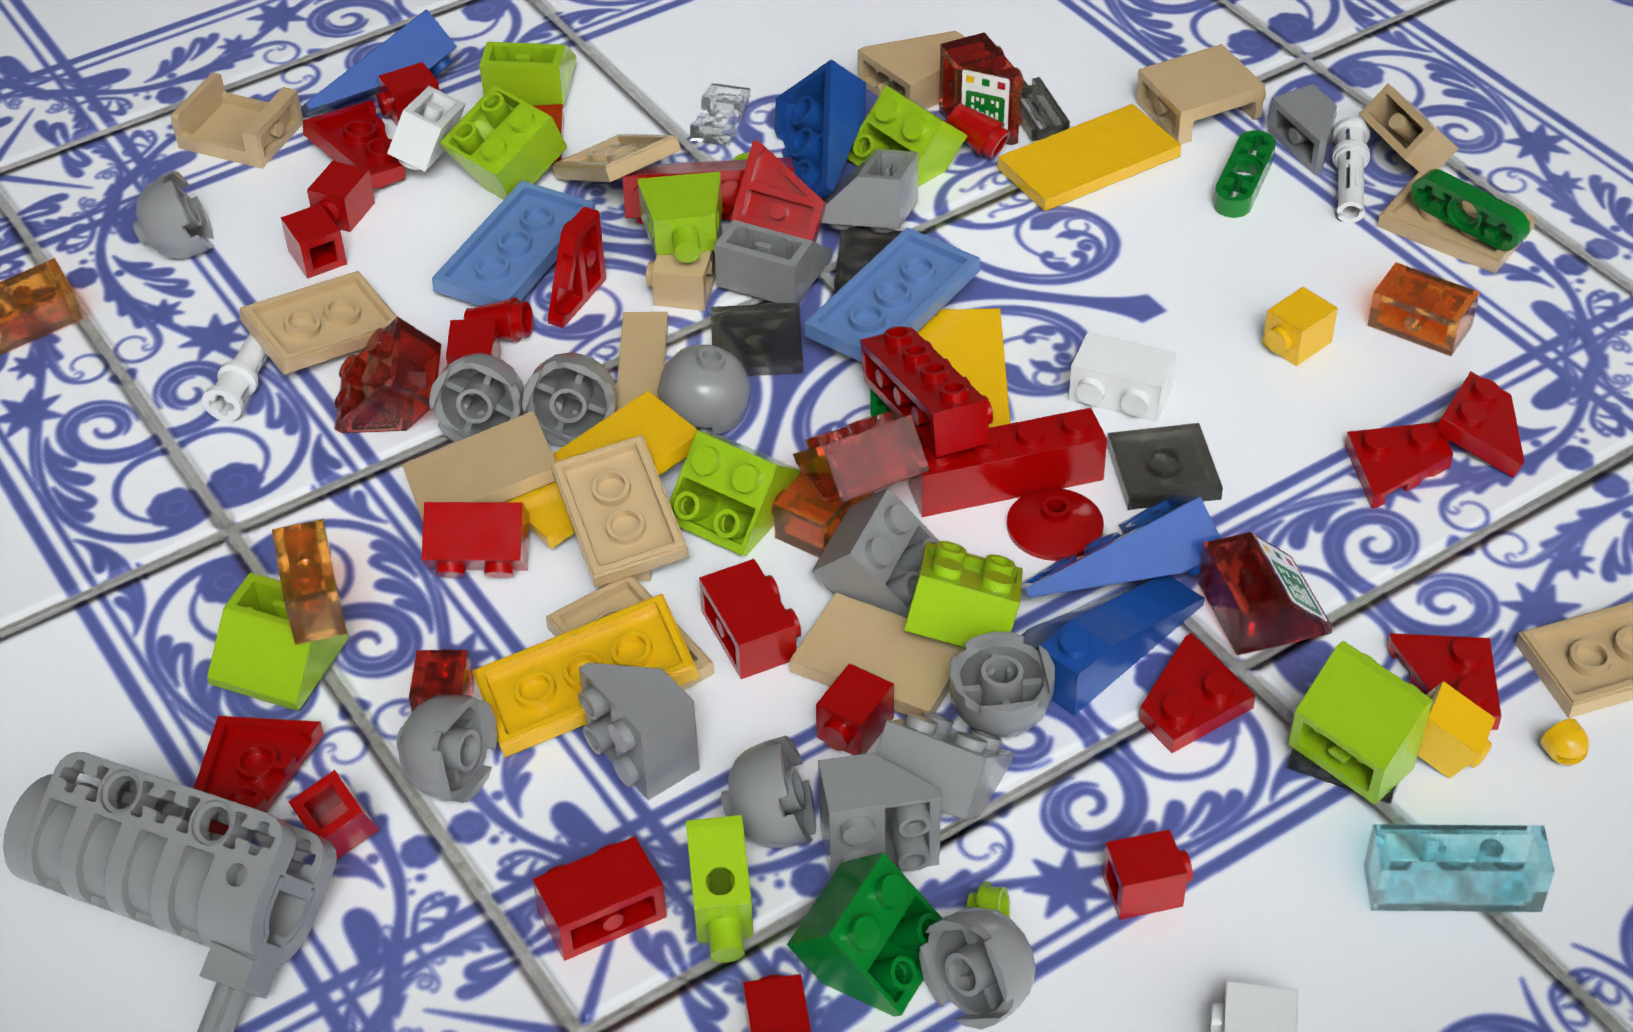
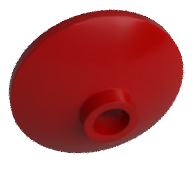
[1007,488,1104,561]

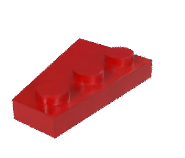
[303,100,405,189]
[194,716,324,835]

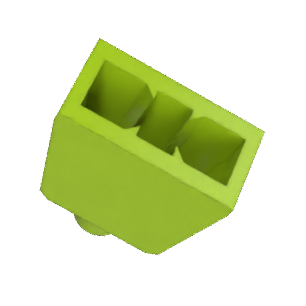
[637,171,723,263]
[686,815,753,963]

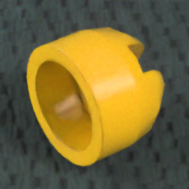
[1540,718,1589,766]

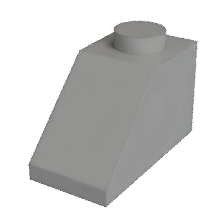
[1268,84,1337,175]

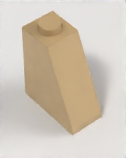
[858,31,983,109]

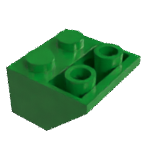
[786,852,942,1017]

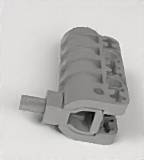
[3,751,337,1032]

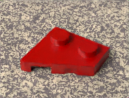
[730,140,827,242]
[548,206,606,328]
[1435,371,1525,478]
[1345,422,1453,508]
[1139,633,1256,753]
[1387,633,1502,730]

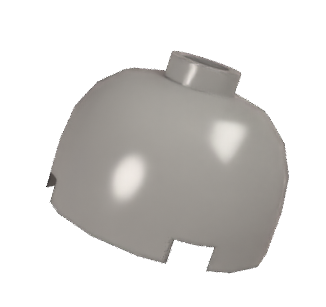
[133,171,214,259]
[657,345,750,434]
[522,352,617,447]
[429,353,524,442]
[949,632,1055,737]
[397,695,498,803]
[721,735,817,849]
[919,907,1036,1030]

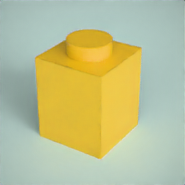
[1262,287,1338,366]
[1418,681,1496,779]

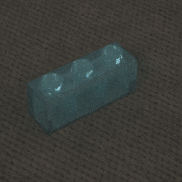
[1364,824,1555,912]

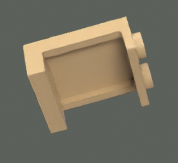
[1136,44,1266,144]
[171,72,303,169]

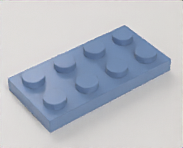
[432,180,595,306]
[804,227,980,362]

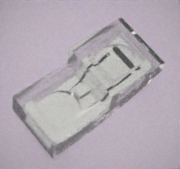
[690,83,751,146]

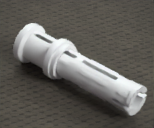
[1332,117,1370,223]
[202,333,269,421]

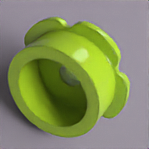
[967,881,1010,918]

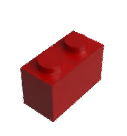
[421,502,530,578]
[699,559,801,679]
[532,836,667,961]

